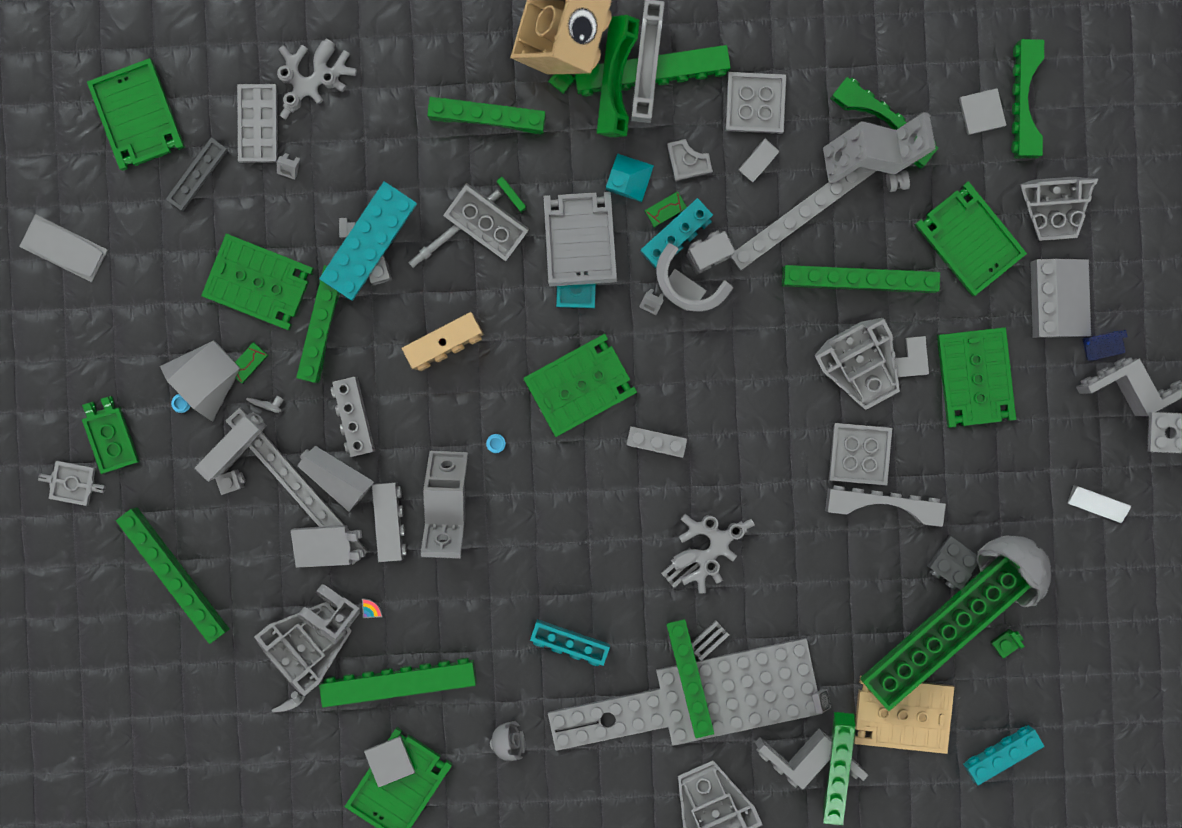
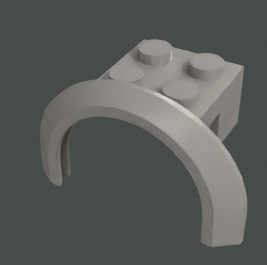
[656,243,733,311]

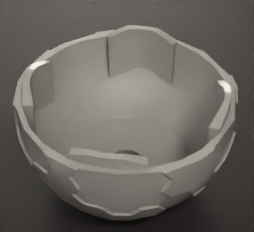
[977,535,1051,607]

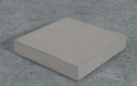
[959,88,1006,135]
[364,736,415,787]

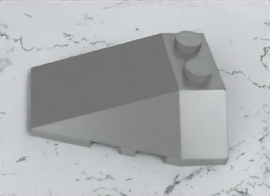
[814,318,900,410]
[254,602,351,696]
[678,761,763,828]

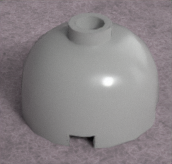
[490,721,525,761]

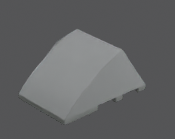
[1020,177,1098,241]
[160,340,240,422]

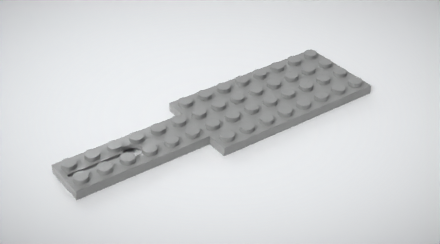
[548,638,822,751]

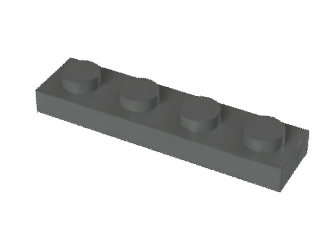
[166,137,228,211]

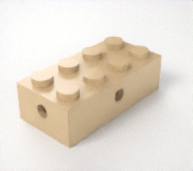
[402,312,484,371]

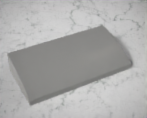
[443,183,529,261]

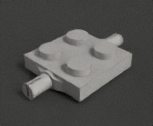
[38,461,106,506]

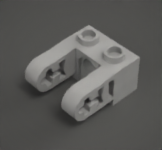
[298,584,360,644]

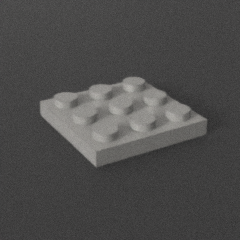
[725,72,786,134]
[829,423,892,485]

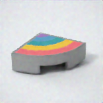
[362,598,383,618]

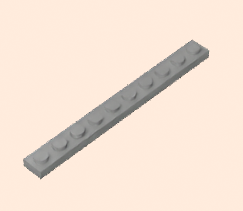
[731,167,877,271]
[225,408,368,565]

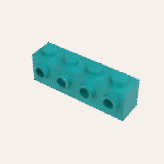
[640,198,713,269]
[530,619,610,666]
[963,725,1045,785]

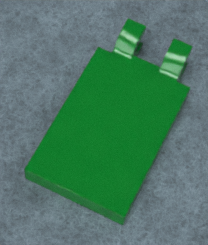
[82,396,139,474]

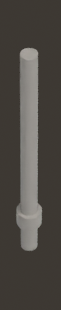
[408,190,502,268]

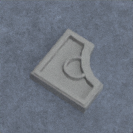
[667,139,713,182]

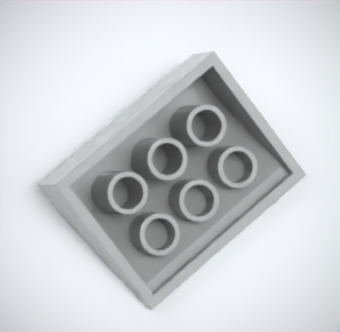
[1030,259,1091,338]

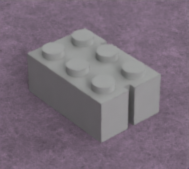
[686,230,735,275]

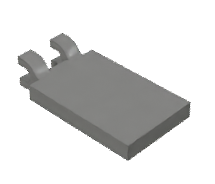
[291,525,365,568]

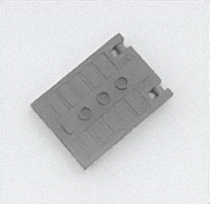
[544,192,617,286]

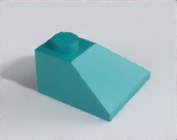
[606,154,654,202]

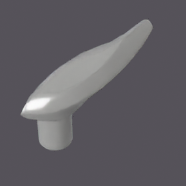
[246,396,284,413]
[272,691,305,712]

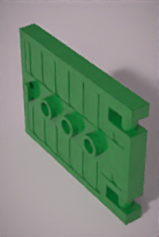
[87,58,185,171]
[914,181,1027,297]
[201,234,314,331]
[937,327,1016,427]
[523,334,637,437]
[344,727,453,828]

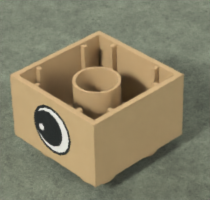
[510,0,612,74]

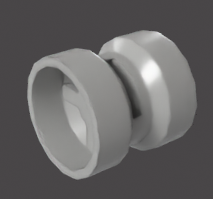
[886,170,910,192]

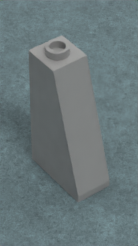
[195,412,267,482]
[298,446,374,512]

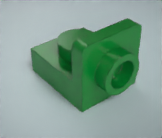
[990,629,1025,659]

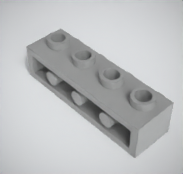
[331,377,375,457]
[372,482,407,562]

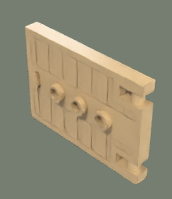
[853,676,954,754]

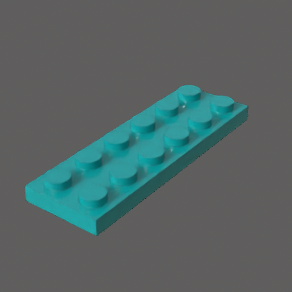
[319,181,417,301]

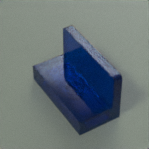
[1083,330,1128,361]

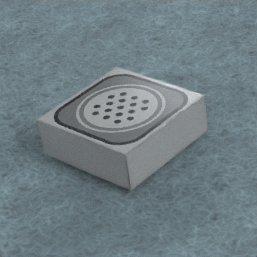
[812,689,831,713]

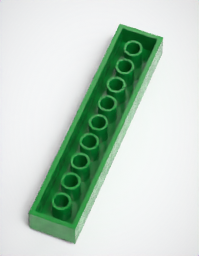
[860,555,1031,711]

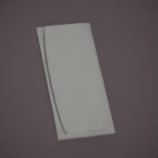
[19,214,108,282]

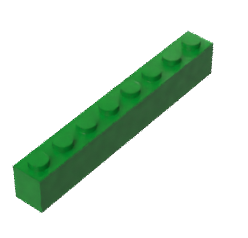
[575,45,731,96]
[782,265,940,293]
[116,507,230,644]
[319,658,477,708]

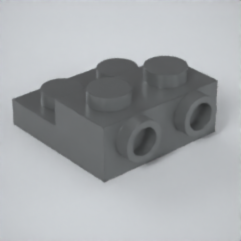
[927,536,978,591]

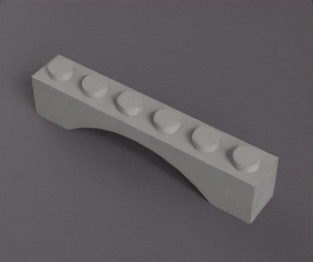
[631,0,665,123]
[825,485,946,527]

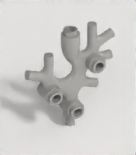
[277,38,357,120]
[671,514,755,593]

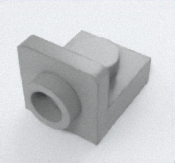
[215,469,245,495]

